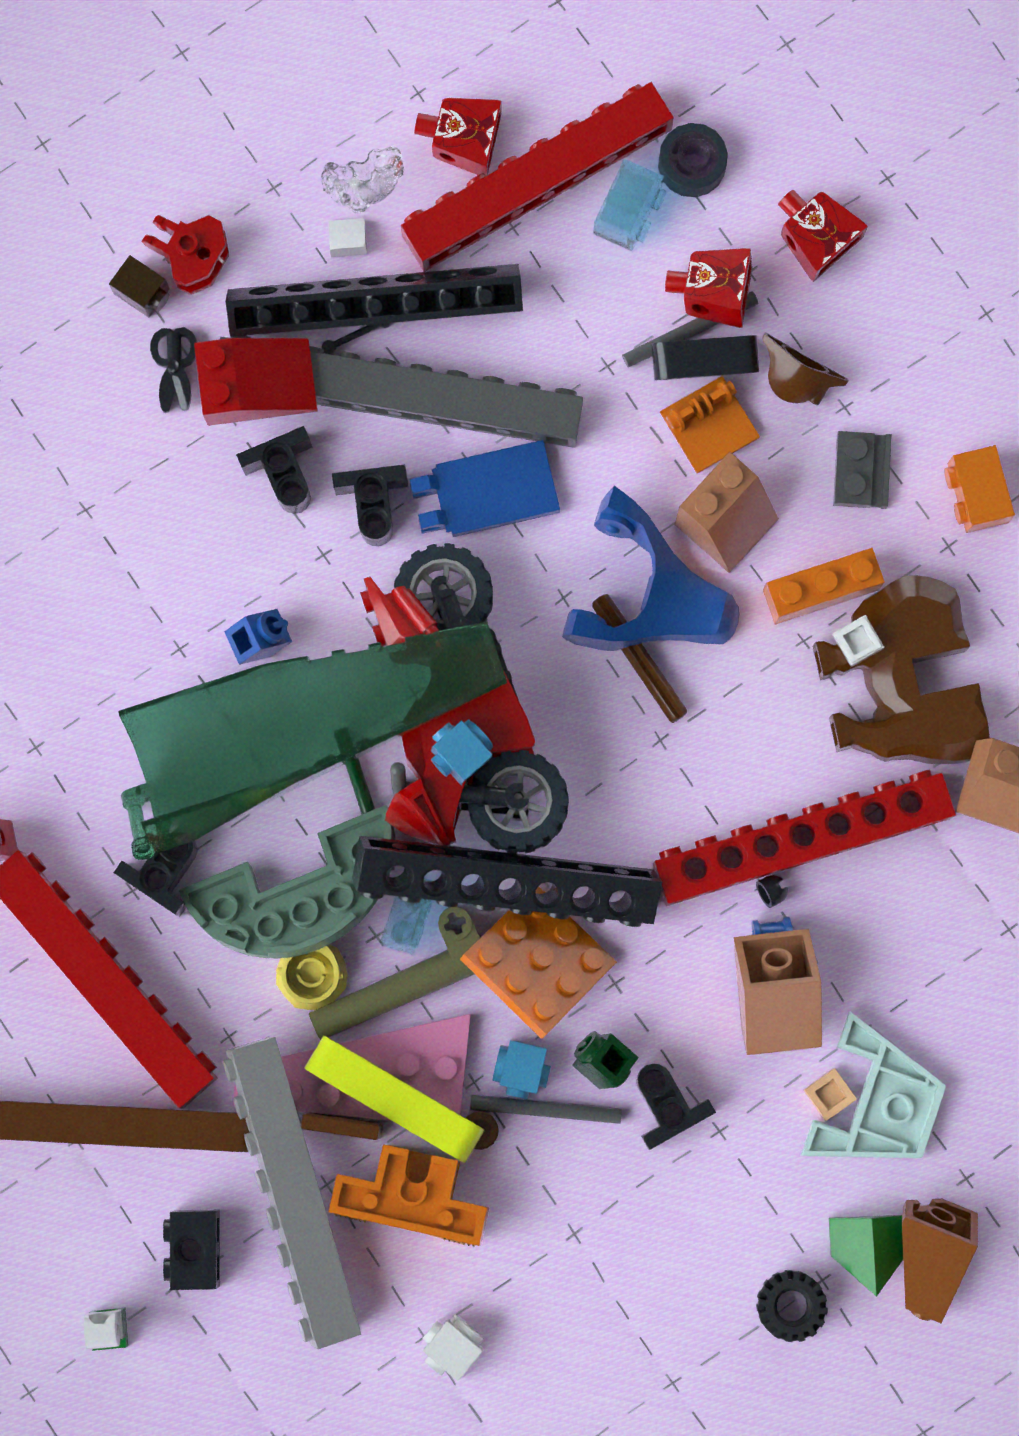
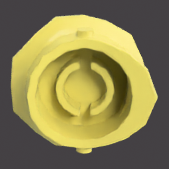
[276,944,348,1010]

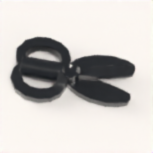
[150,327,198,413]

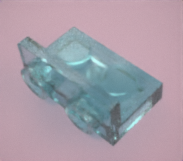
[380,878,434,957]

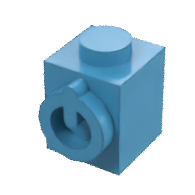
[430,719,493,785]
[492,1040,551,1100]

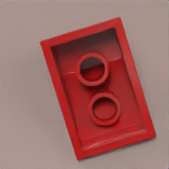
[194,338,318,426]

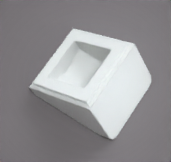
[328,218,367,258]

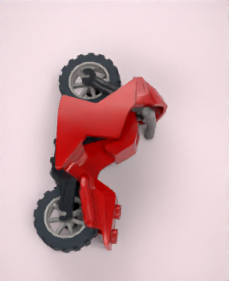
[360,543,569,854]

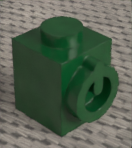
[572,1031,639,1089]

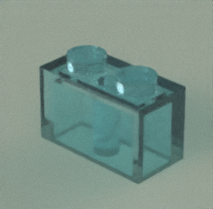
[593,159,667,252]

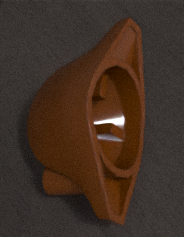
[762,332,849,405]

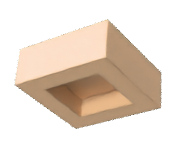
[803,1068,857,1121]

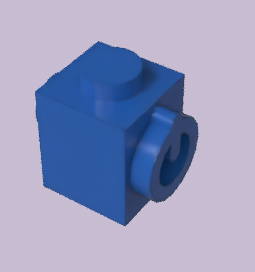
[224,609,292,665]

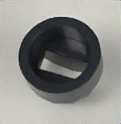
[756,875,788,908]

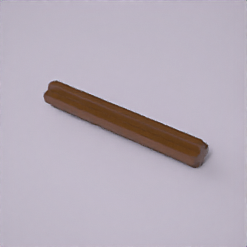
[592,594,687,723]

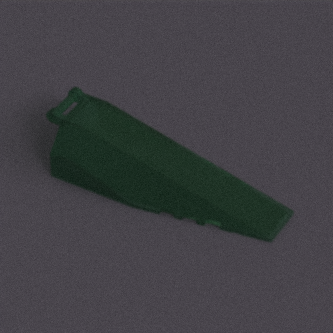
[118,622,507,860]

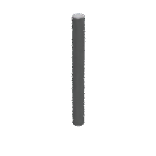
[622,291,759,368]
[470,1095,622,1124]

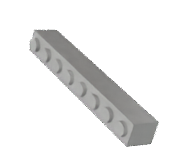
[223,1037,362,1349]

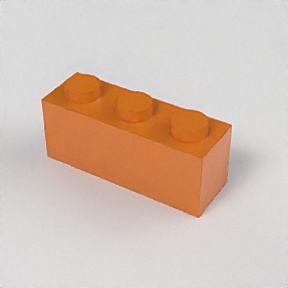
[763,547,885,625]

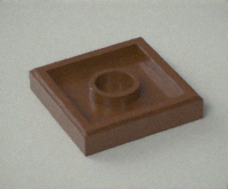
[301,1112,383,1140]

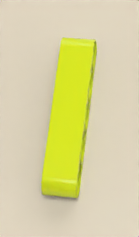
[304,1035,484,1163]

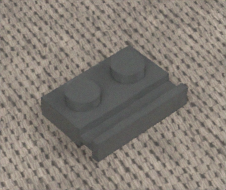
[833,431,892,509]

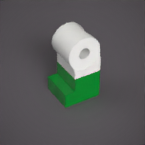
[83,1307,129,1351]

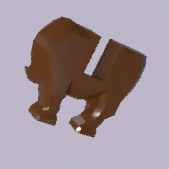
[812,575,990,764]

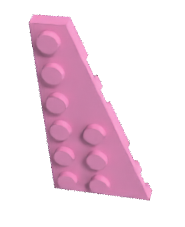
[233,1014,471,1121]

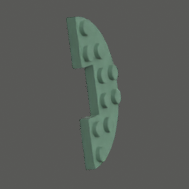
[179,805,395,959]

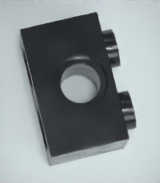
[163,1209,220,1290]

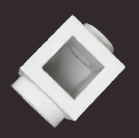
[422,1314,484,1381]

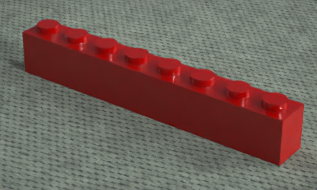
[400,81,674,272]
[0,850,218,1109]

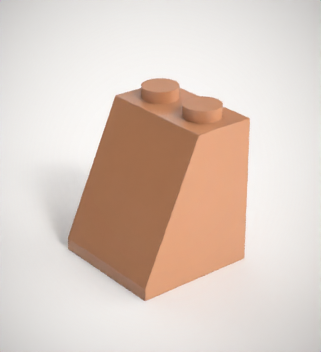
[675,452,779,573]
[733,929,822,1055]

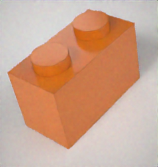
[944,445,1015,533]

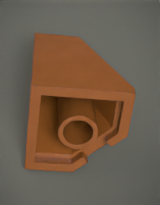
[902,1198,978,1324]

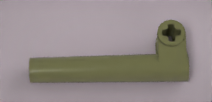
[309,906,481,1040]

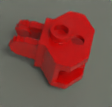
[141,215,229,295]

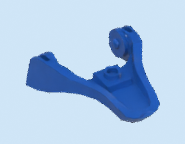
[562,485,740,651]

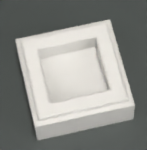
[832,615,884,667]

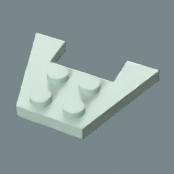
[800,1011,946,1158]

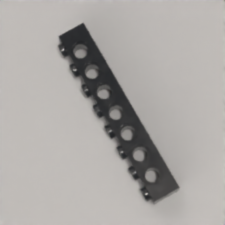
[225,264,523,337]
[352,836,662,927]

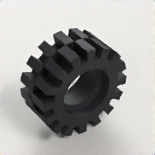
[756,1270,828,1343]

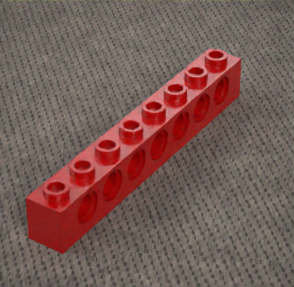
[653,769,956,907]

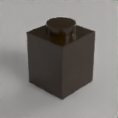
[109,255,170,318]

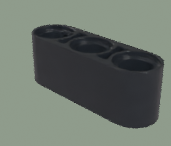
[652,335,759,380]

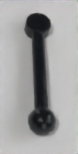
[321,323,391,355]

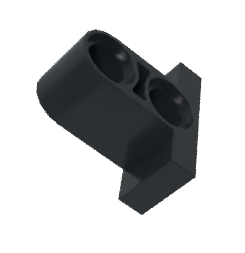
[236,426,313,514]
[332,464,409,547]
[113,830,198,917]
[636,1064,716,1150]

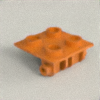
[660,375,760,474]

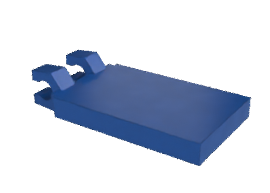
[410,440,560,537]

